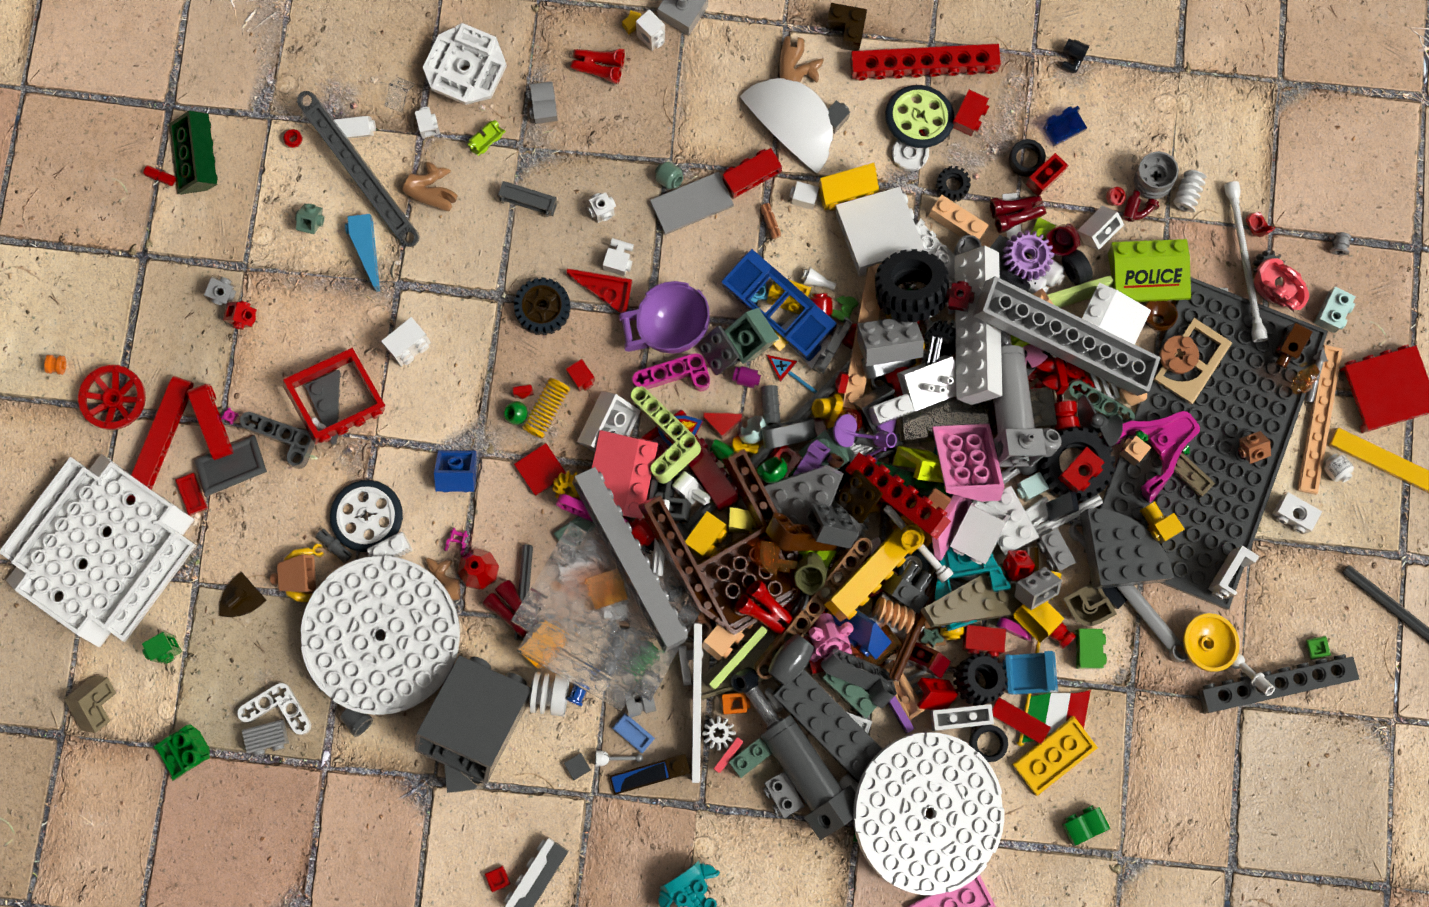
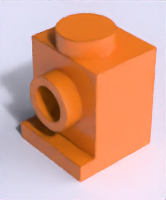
[722,693,751,715]

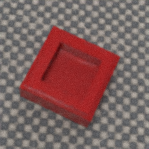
[485,865,511,892]

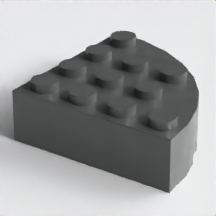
[1080,509,1174,589]

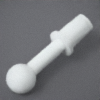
[1231,653,1275,696]

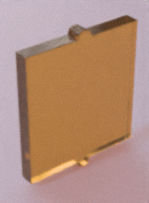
[585,568,628,610]

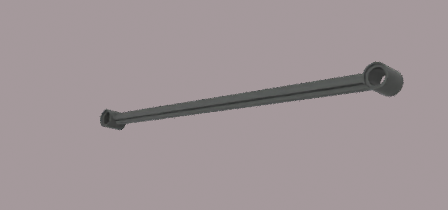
[676,360,850,541]

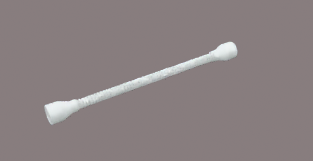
[1224,181,1268,343]

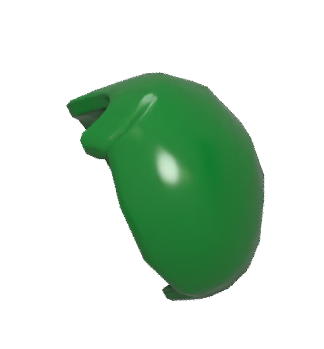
[757,457,787,483]

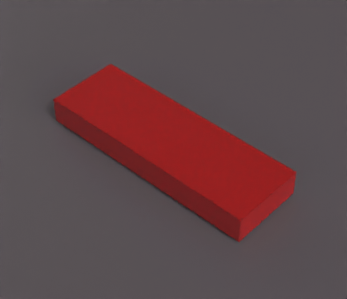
[992,697,1051,745]

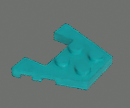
[934,540,1011,601]

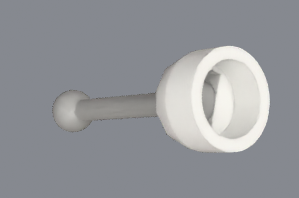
[595,750,643,767]

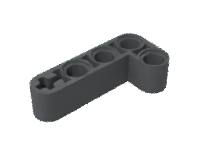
[240,412,315,469]
[821,649,897,708]

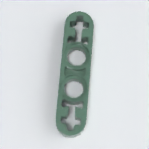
[1068,379,1135,424]

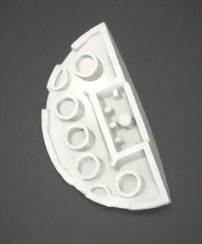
[740,78,833,174]

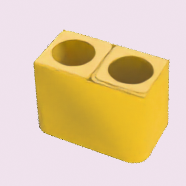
[1014,601,1064,644]

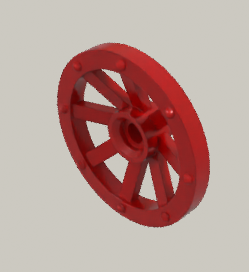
[78,365,146,430]

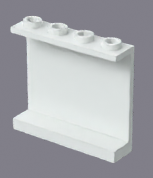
[836,187,927,277]

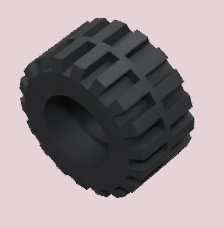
[953,653,1008,706]

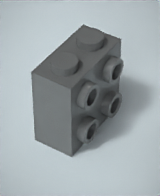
[805,503,859,549]

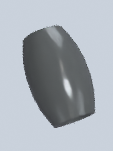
[768,634,814,685]

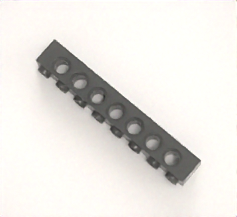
[1198,654,1359,714]

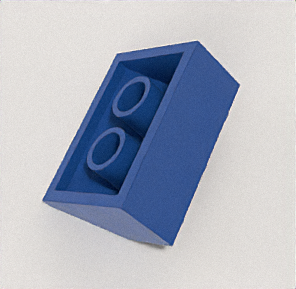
[832,609,891,659]

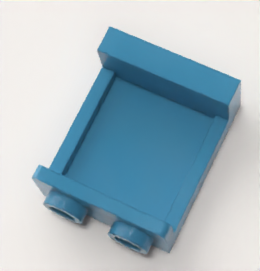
[1003,651,1058,695]

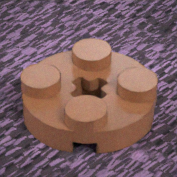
[1159,336,1199,374]

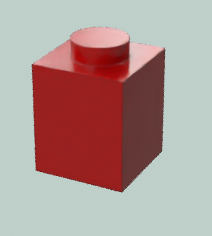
[566,359,595,392]

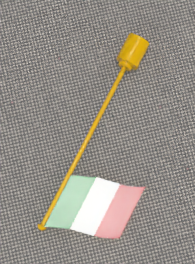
[1016,571,1091,747]

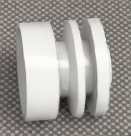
[529,672,570,717]

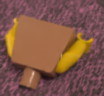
[270,544,324,602]

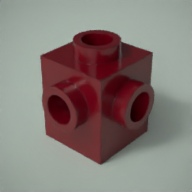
[946,281,975,312]

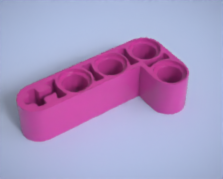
[632,353,710,392]

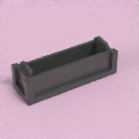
[498,181,558,217]

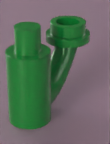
[710,439,734,469]

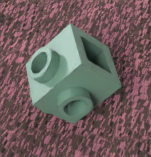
[295,203,325,234]

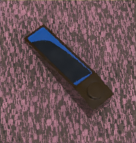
[609,754,690,795]

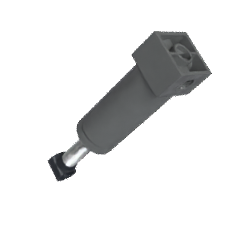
[731,667,856,841]

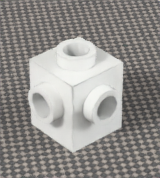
[588,192,616,223]

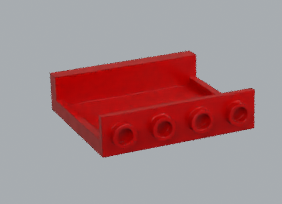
[1339,344,1429,433]

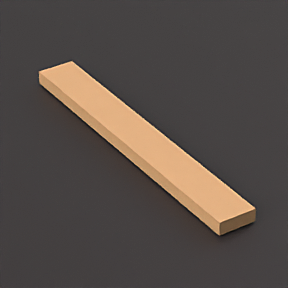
[1297,345,1343,495]

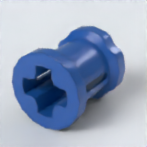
[566,682,590,707]

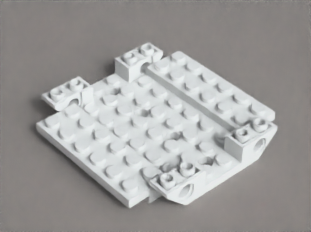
[0,454,197,647]

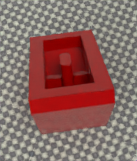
[703,413,742,439]

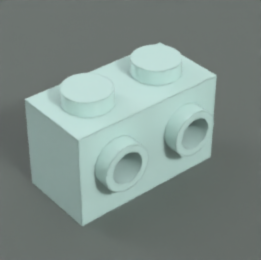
[1314,287,1356,333]

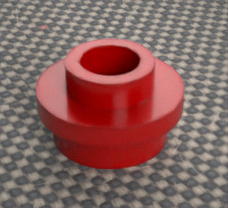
[283,129,303,148]

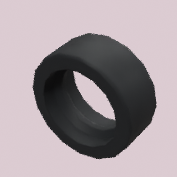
[1008,139,1046,177]
[969,725,1008,762]

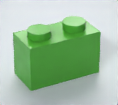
[1075,629,1107,669]

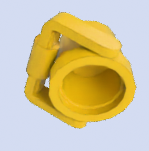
[812,394,843,428]

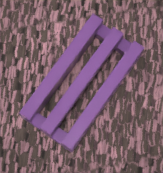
[888,696,914,734]

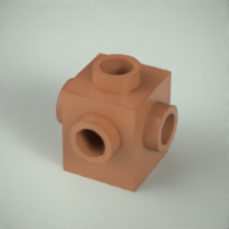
[1239,431,1271,464]

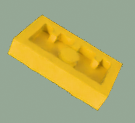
[767,279,812,315]

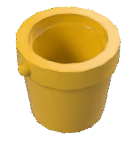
[899,524,925,551]

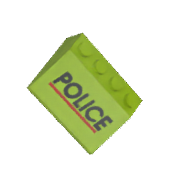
[1108,239,1191,302]

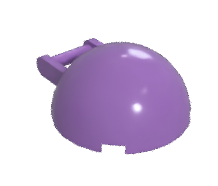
[619,281,710,354]

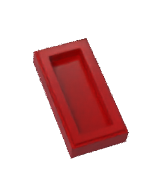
[175,473,208,516]

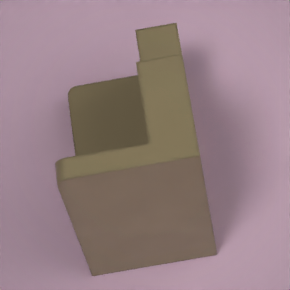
[64,675,116,733]

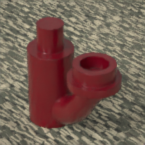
[1122,190,1159,222]

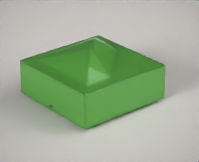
[1306,635,1331,660]

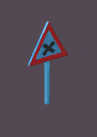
[767,355,818,394]

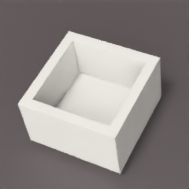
[382,317,431,367]

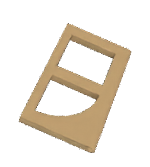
[1153,318,1232,405]

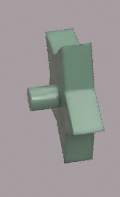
[921,628,944,648]

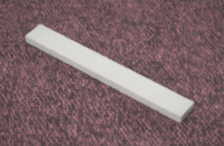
[692,622,702,783]

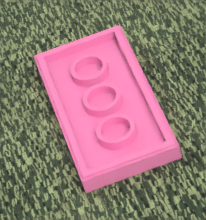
[932,494,972,561]
[907,875,996,907]

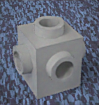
[204,276,236,306]

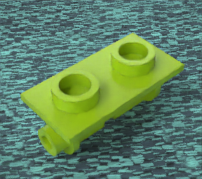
[467,119,506,156]

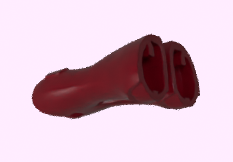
[990,196,1047,234]
[483,580,538,638]

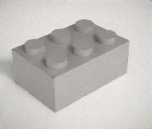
[857,318,924,366]

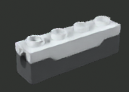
[504,838,569,907]

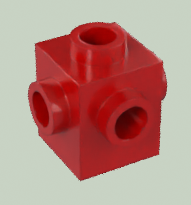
[223,301,257,330]
[1003,550,1035,581]

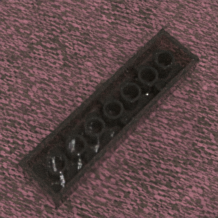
[899,387,1057,444]

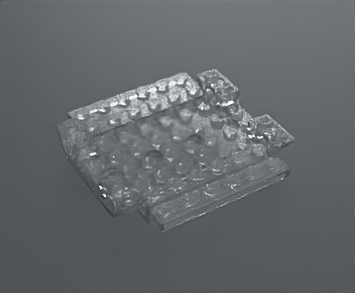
[511,522,700,711]

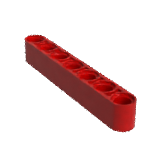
[126,376,194,503]

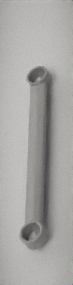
[1069,521,1189,663]

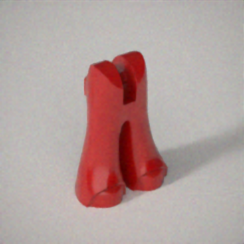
[570,49,625,84]
[736,580,793,634]

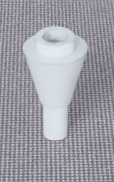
[801,267,836,290]

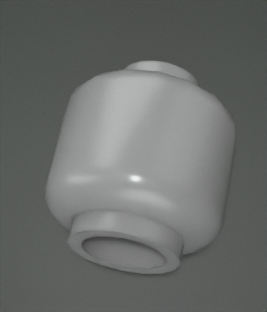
[1043,428,1062,457]

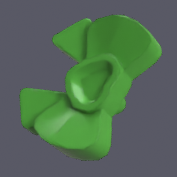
[832,296,859,322]

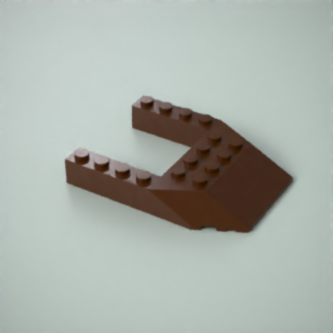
[638,449,800,635]

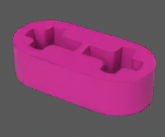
[996,617,1032,641]

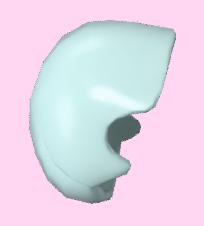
[739,416,767,444]

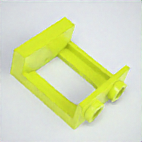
[893,446,944,483]

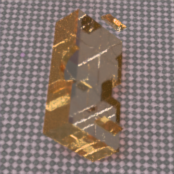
[1290,362,1320,395]

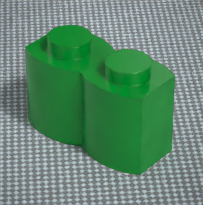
[1062,805,1111,846]

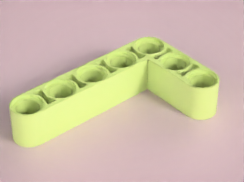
[631,386,701,484]

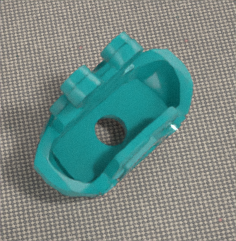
[658,860,720,907]

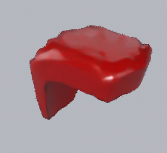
[1245,212,1275,238]

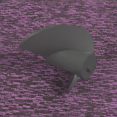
[1077,394,1123,447]

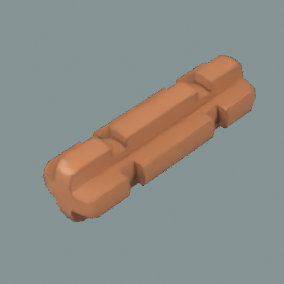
[760,203,781,239]

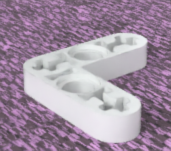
[238,683,311,735]

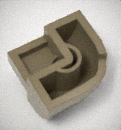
[1063,583,1117,626]

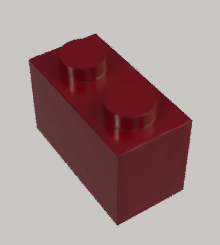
[908,642,951,678]

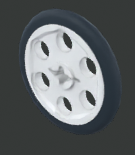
[330,480,403,552]

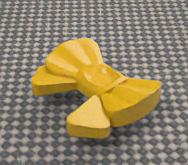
[732,437,759,454]

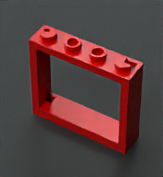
[282,347,385,445]

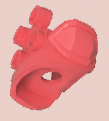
[1253,258,1309,311]

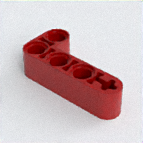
[187,383,234,460]

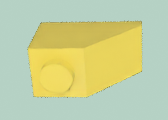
[728,507,756,533]

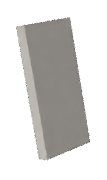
[650,172,734,235]

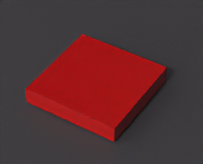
[514,443,566,496]

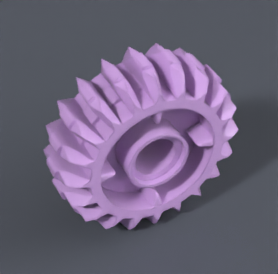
[1002,230,1054,281]

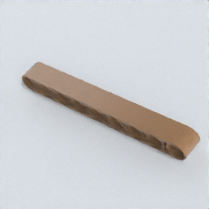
[754,537,872,679]

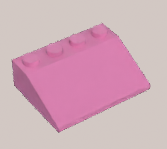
[932,424,1005,502]

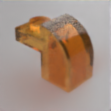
[754,541,797,575]

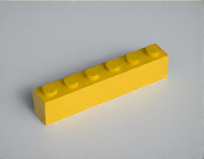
[824,527,915,622]

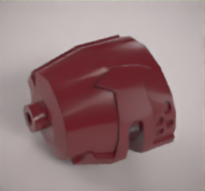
[1046,224,1080,256]

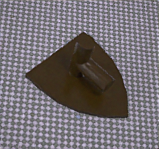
[219,571,267,617]

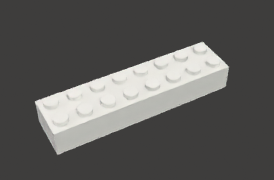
[954,245,1002,405]

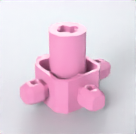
[809,613,854,662]

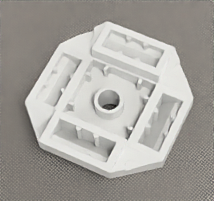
[423,23,507,105]

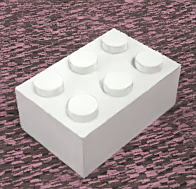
[983,486,1040,556]

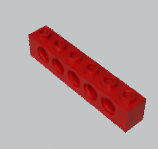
[845,452,951,540]

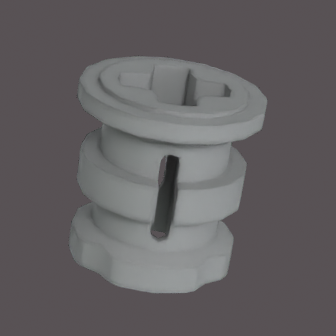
[1330,232,1351,256]

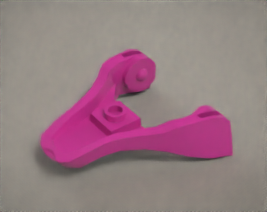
[1099,411,1200,504]

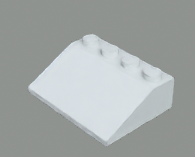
[1082,282,1151,345]

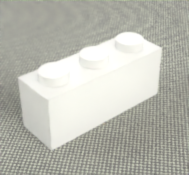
[930,704,994,731]

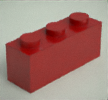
[722,148,782,199]

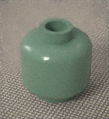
[655,162,683,189]

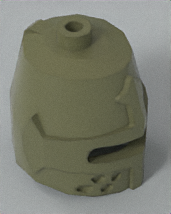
[794,552,827,596]

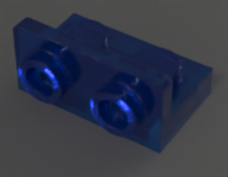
[1043,106,1087,146]

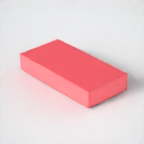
[714,737,743,773]

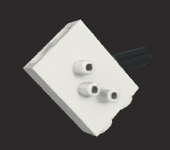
[897,336,957,411]

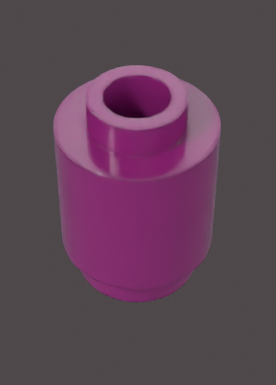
[732,366,761,389]

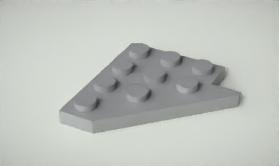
[764,465,844,524]

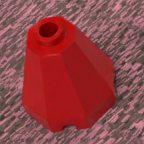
[457,549,499,590]

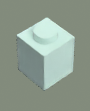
[1017,472,1049,502]

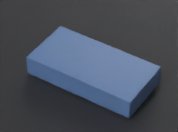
[613,713,655,754]

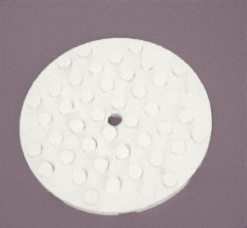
[301,556,460,715]
[853,732,1004,895]

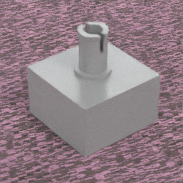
[657,0,708,36]

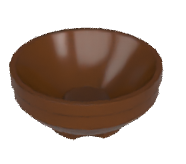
[1145,301,1178,331]

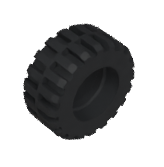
[875,249,949,323]
[1038,426,1115,502]

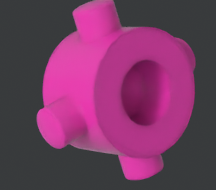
[222,408,239,425]

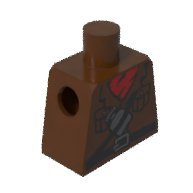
[1275,323,1313,369]

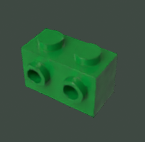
[142,632,182,664]

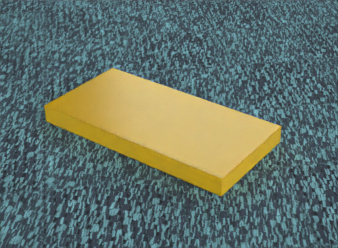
[1012,716,1098,796]

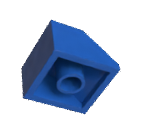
[434,450,477,493]

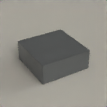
[564,753,591,780]

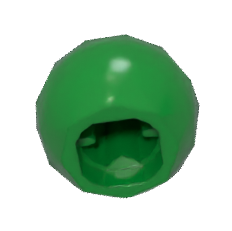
[504,401,528,425]

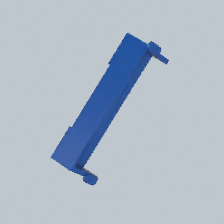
[721,249,837,361]

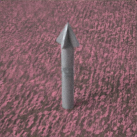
[1306,347,1328,403]

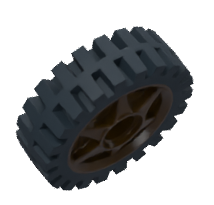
[514,277,571,335]

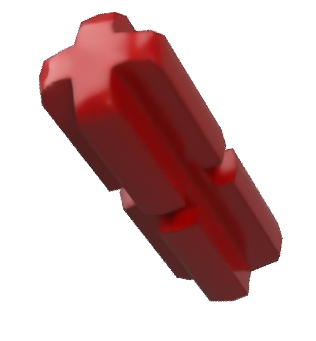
[143,165,176,186]

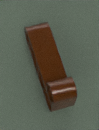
[766,513,838,551]

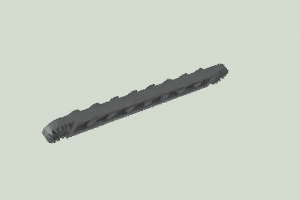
[297,91,420,247]

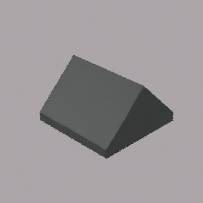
[444,764,487,793]

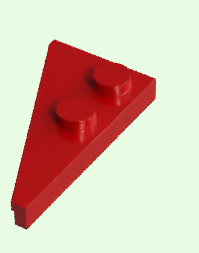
[567,269,633,314]

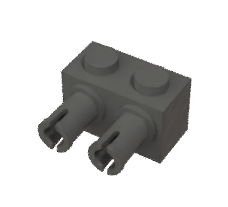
[880,561,934,614]

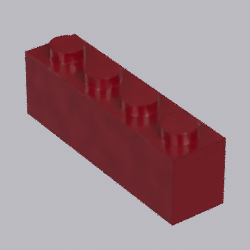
[687,435,739,511]

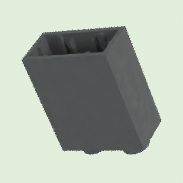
[414,655,532,784]

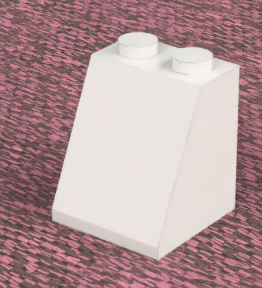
[950,500,1011,564]

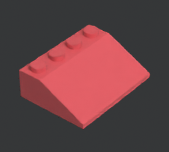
[592,430,658,519]

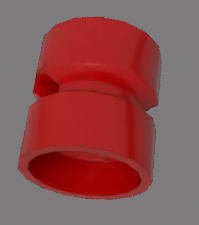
[1052,401,1080,432]

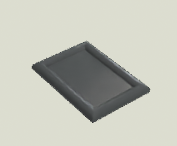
[194,435,267,497]

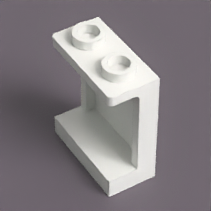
[1208,546,1259,600]

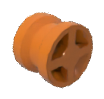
[44,354,66,375]

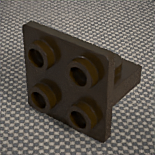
[835,470,885,523]

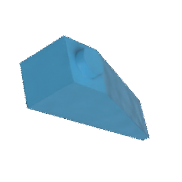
[345,214,380,292]

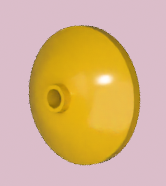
[1183,613,1240,672]

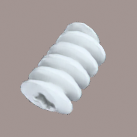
[1173,170,1207,213]

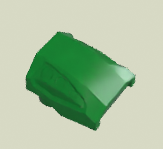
[154,724,210,781]

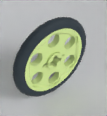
[885,85,955,148]

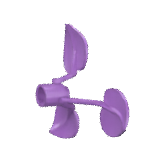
[833,414,897,476]

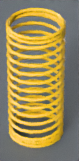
[522,378,570,439]

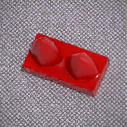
[1036,356,1069,395]

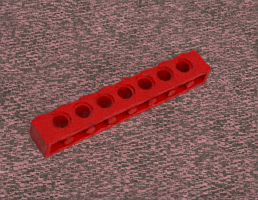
[850,44,1001,81]

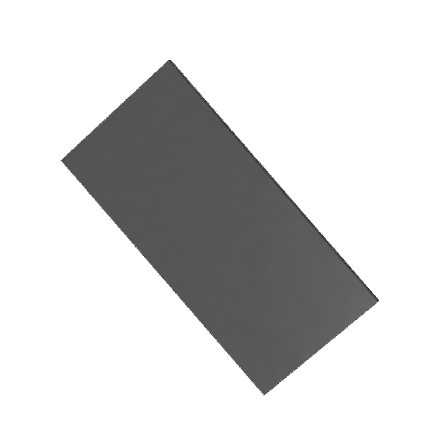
[1083,277,1328,610]

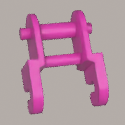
[445,528,469,556]

